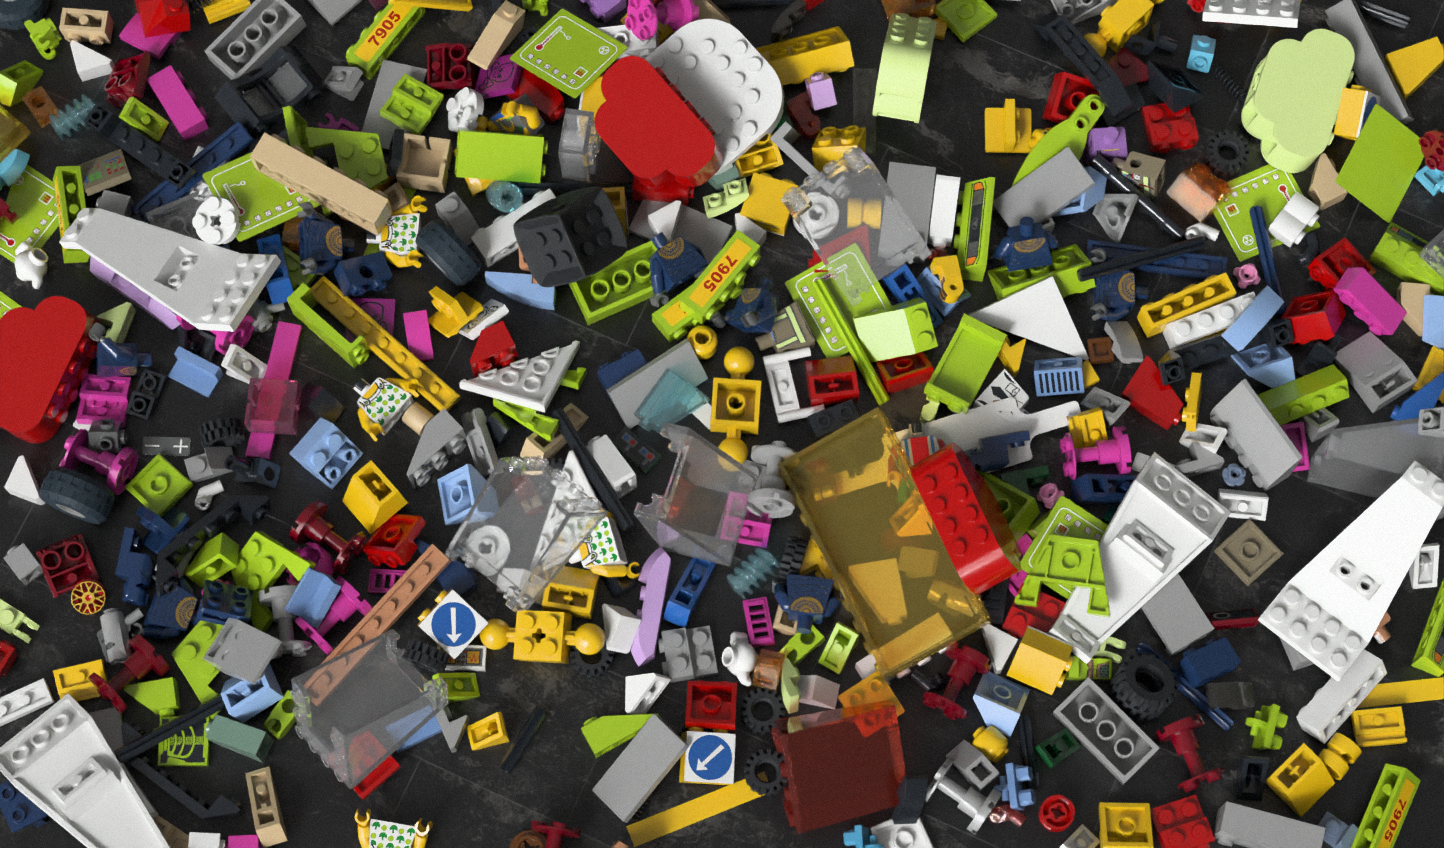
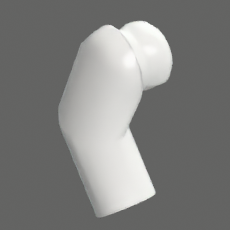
[1185,222,1220,241]
[195,480,224,511]

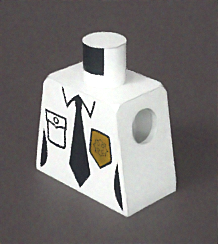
[973,369,1029,422]

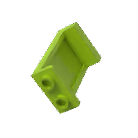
[455,127,548,183]
[286,283,370,368]
[924,313,1007,414]

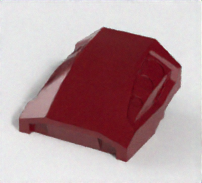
[425,43,478,91]
[104,51,150,109]
[36,533,100,598]

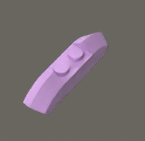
[90,256,180,330]
[631,547,671,667]

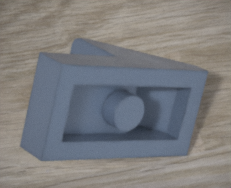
[1317,811,1358,848]

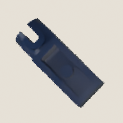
[964,430,1030,472]
[115,527,154,607]

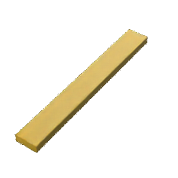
[310,276,461,412]

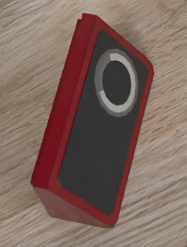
[1206,608,1260,631]

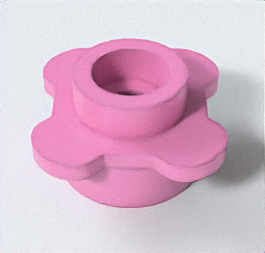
[1233,263,1260,289]
[1037,483,1065,509]

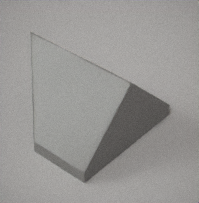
[1092,194,1139,243]

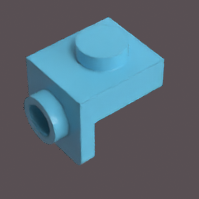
[1186,35,1216,73]
[1414,166,1444,197]

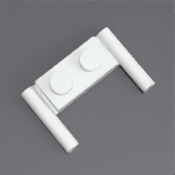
[763,347,825,423]

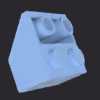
[289,417,363,489]
[221,663,284,723]

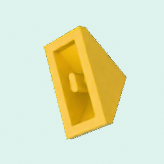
[467,712,509,750]

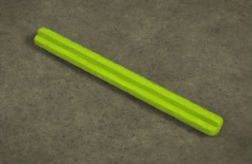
[813,278,890,405]

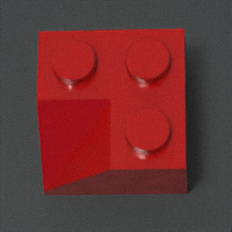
[135,0,190,38]
[1042,72,1100,130]
[1281,290,1346,344]

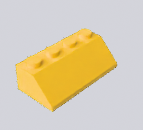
[755,26,854,86]

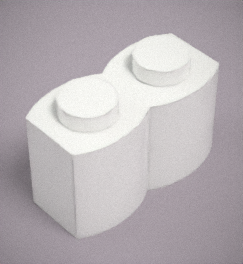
[1268,192,1320,247]

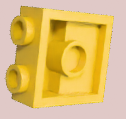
[1099,802,1154,848]

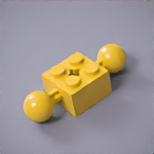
[1083,0,1164,58]
[710,346,761,468]
[480,610,605,664]

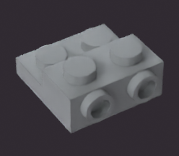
[658,625,718,683]

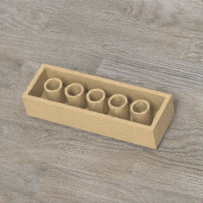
[250,132,392,236]

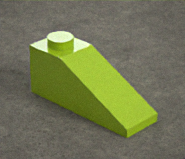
[581,714,660,758]

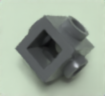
[88,419,127,454]

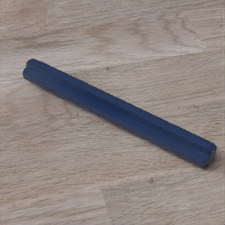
[1249,206,1286,317]
[1135,641,1235,731]

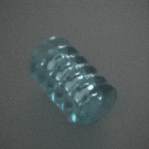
[49,94,95,142]
[486,180,523,213]
[727,548,781,600]

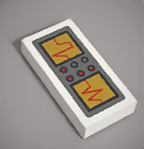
[437,644,487,671]

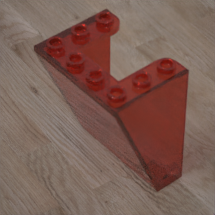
[771,699,907,834]

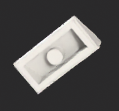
[1218,488,1269,521]

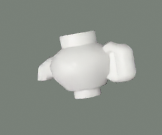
[14,241,48,289]
[722,631,759,687]

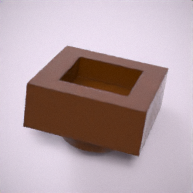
[1086,337,1114,364]

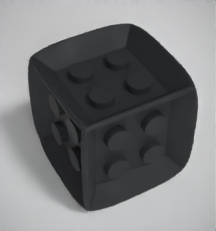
[513,187,628,287]

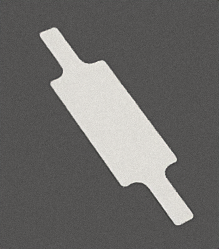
[832,397,1081,495]

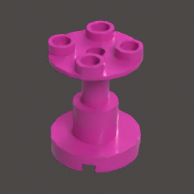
[625,0,699,41]
[176,314,254,355]
[1060,426,1131,480]
[59,429,138,495]
[294,576,372,655]

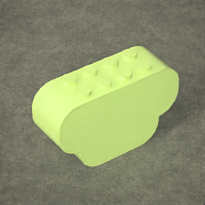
[872,13,937,123]
[1241,29,1355,173]

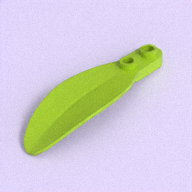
[1012,94,1105,187]

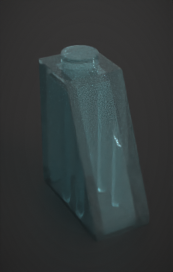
[634,368,710,434]

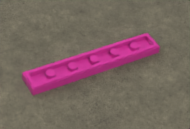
[245,321,303,461]

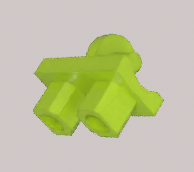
[1245,704,1288,750]

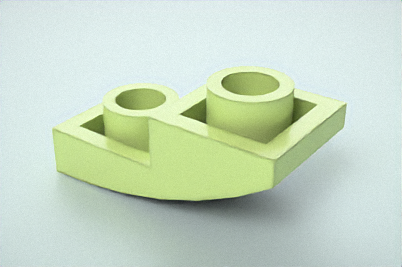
[703,178,749,219]
[781,658,801,714]

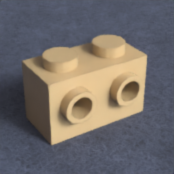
[59,8,114,45]

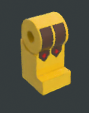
[930,255,964,304]

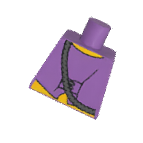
[1083,127,1128,165]

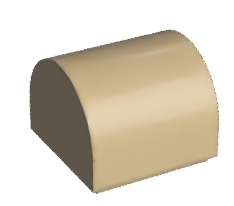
[383,183,411,212]
[402,402,434,436]
[772,605,797,635]

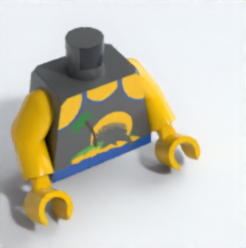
[475,93,545,135]

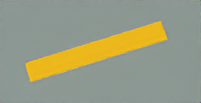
[1357,677,1444,708]
[626,771,768,847]

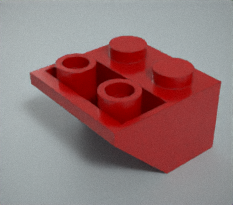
[470,321,519,378]
[804,356,859,407]

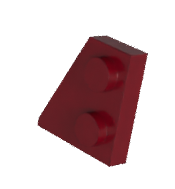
[1107,47,1148,88]

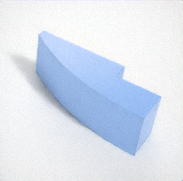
[485,271,556,310]
[1221,285,1284,351]

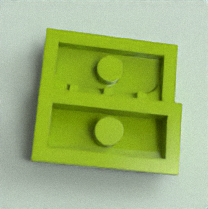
[379,73,444,135]

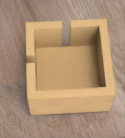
[396,133,453,193]

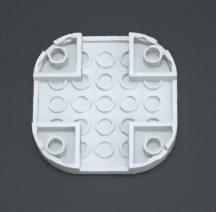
[645,19,785,175]

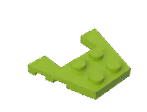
[305,127,389,216]
[493,367,587,442]
[231,531,316,633]
[1014,534,1111,618]
[171,620,224,719]

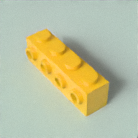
[1137,272,1237,338]

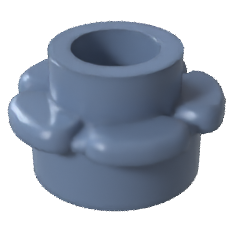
[1222,463,1246,486]

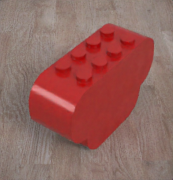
[595,56,723,189]
[0,296,100,444]
[910,442,1022,595]

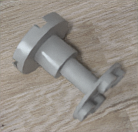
[747,441,799,518]
[258,585,312,659]
[925,758,1002,835]

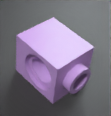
[805,72,837,110]

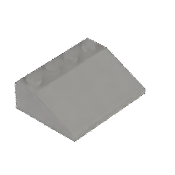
[1210,379,1303,492]

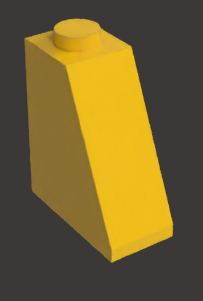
[1384,37,1444,101]

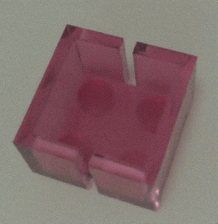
[244,378,302,435]

